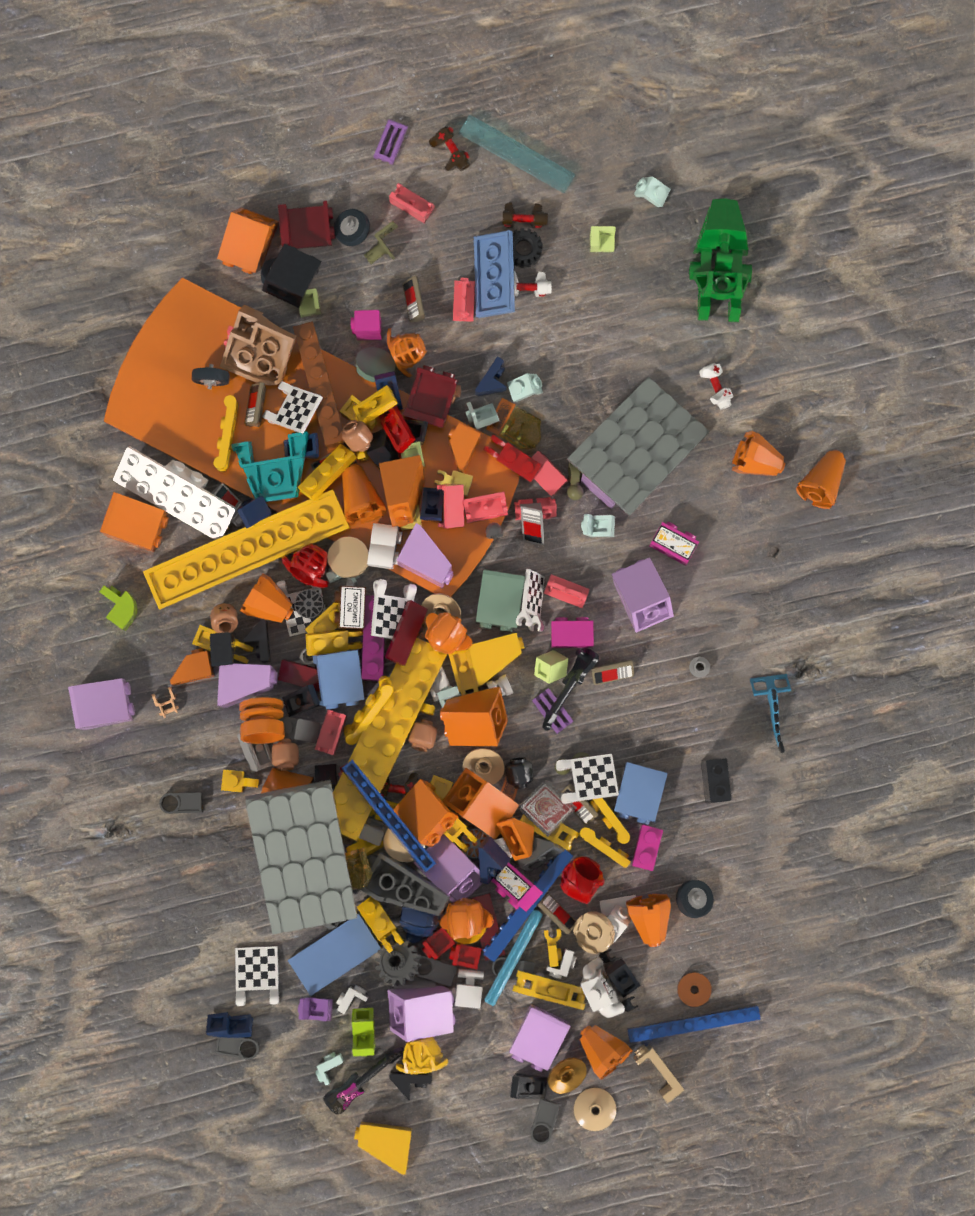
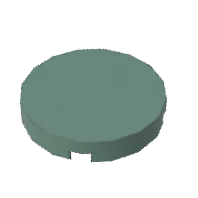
[354,347,396,382]

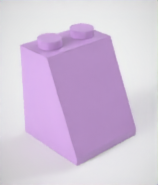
[397,523,454,588]
[612,558,674,633]
[217,664,278,708]
[68,678,135,730]
[413,834,482,903]
[388,986,455,1042]
[509,1004,570,1072]

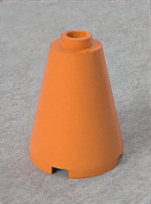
[796,450,846,509]
[342,464,386,524]

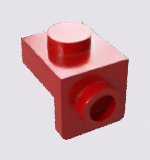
[422,927,456,960]
[449,943,482,969]

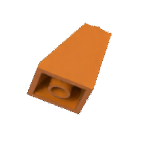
[217,207,279,274]
[379,455,425,527]
[100,492,169,552]
[440,687,508,746]
[261,768,313,793]
[442,768,519,840]

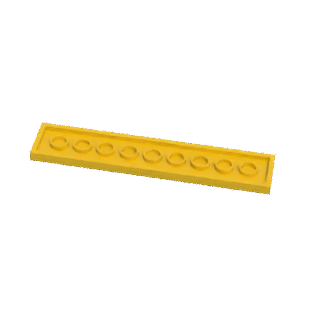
[143,489,350,610]
[333,638,448,842]

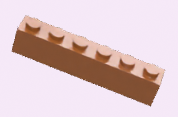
[293,321,346,450]

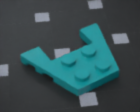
[231,432,309,502]

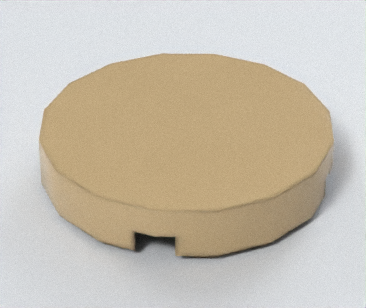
[327,536,369,578]
[573,911,615,954]

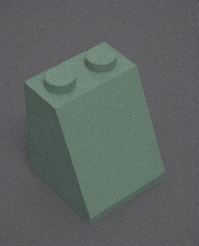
[476,570,525,632]

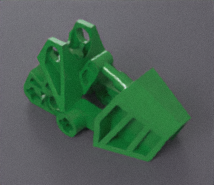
[689,198,752,322]

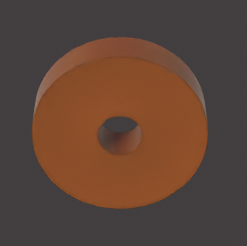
[677,972,712,1007]

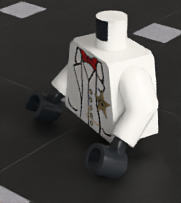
[580,949,638,1018]

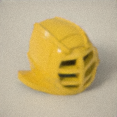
[396,1037,449,1074]

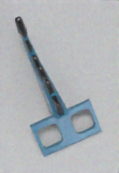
[750,674,791,753]

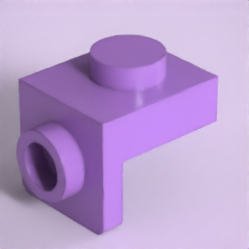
[298,997,333,1021]

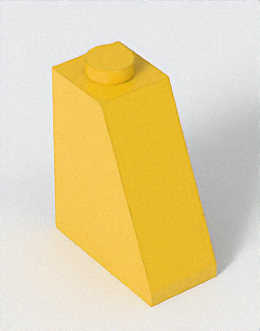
[469,633,525,687]
[354,1121,412,1175]

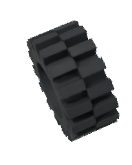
[513,228,543,268]

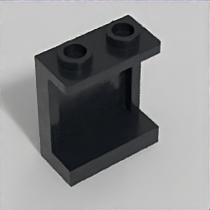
[262,244,322,308]
[701,758,732,803]

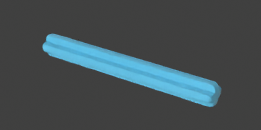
[485,909,543,1006]

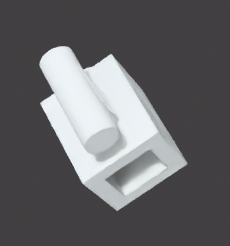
[452,969,484,1009]

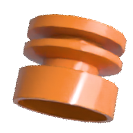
[239,697,285,744]

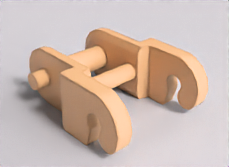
[152,687,179,718]

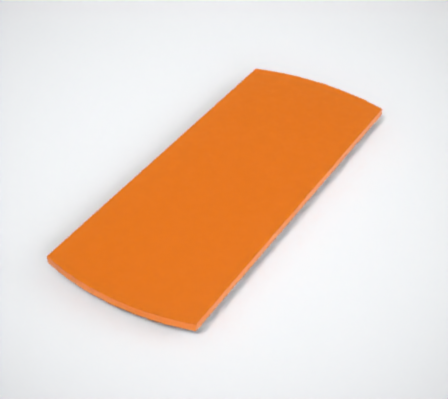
[104,278,520,597]

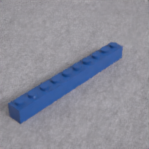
[341,760,436,872]
[483,848,573,962]
[627,1005,761,1043]

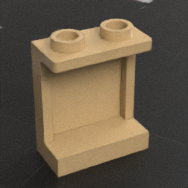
[633,1044,684,1103]

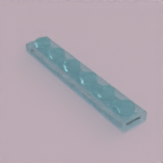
[459,114,575,194]

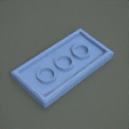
[474,230,515,318]
[288,914,382,996]

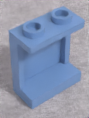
[313,650,364,709]
[613,762,668,825]

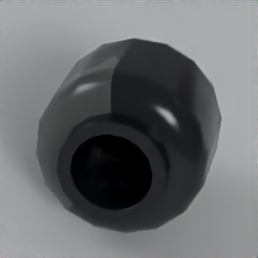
[505,757,534,789]

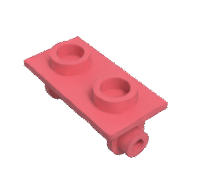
[453,278,475,322]
[514,497,557,520]
[544,574,590,608]

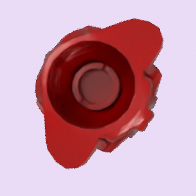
[281,543,329,588]
[560,856,605,904]

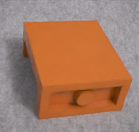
[393,779,458,847]

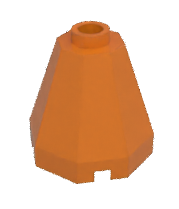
[732,431,785,476]
[240,573,294,623]
[626,893,671,947]
[580,1025,633,1080]

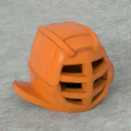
[387,328,427,378]
[425,612,472,654]
[440,897,494,939]

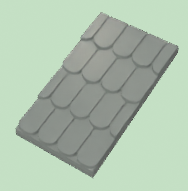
[567,377,709,516]
[245,780,357,934]

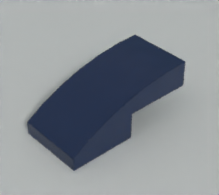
[206,1012,253,1038]

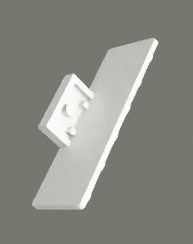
[113,446,236,540]

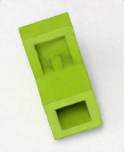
[99,585,137,631]
[352,1008,375,1056]

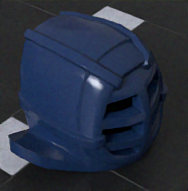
[400,906,441,944]

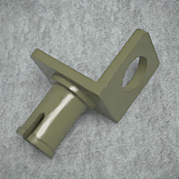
[364,221,398,265]

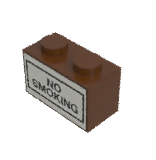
[333,586,366,630]

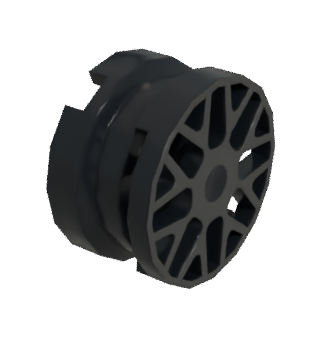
[294,589,325,619]

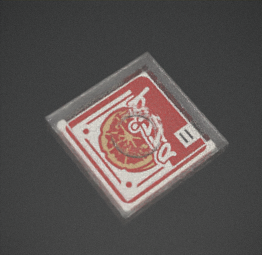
[518,779,577,837]

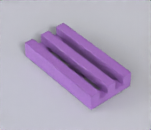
[374,119,408,165]
[532,688,574,734]

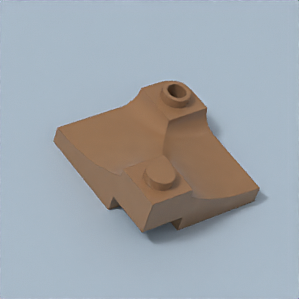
[220,305,296,385]

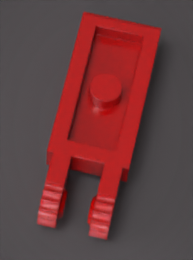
[379,405,416,453]
[483,435,542,483]

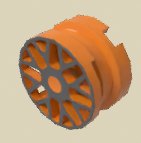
[461,829,487,858]

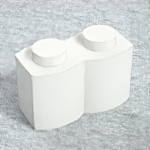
[367,523,402,569]

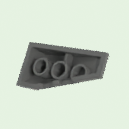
[360,852,450,916]

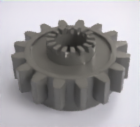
[375,939,422,986]

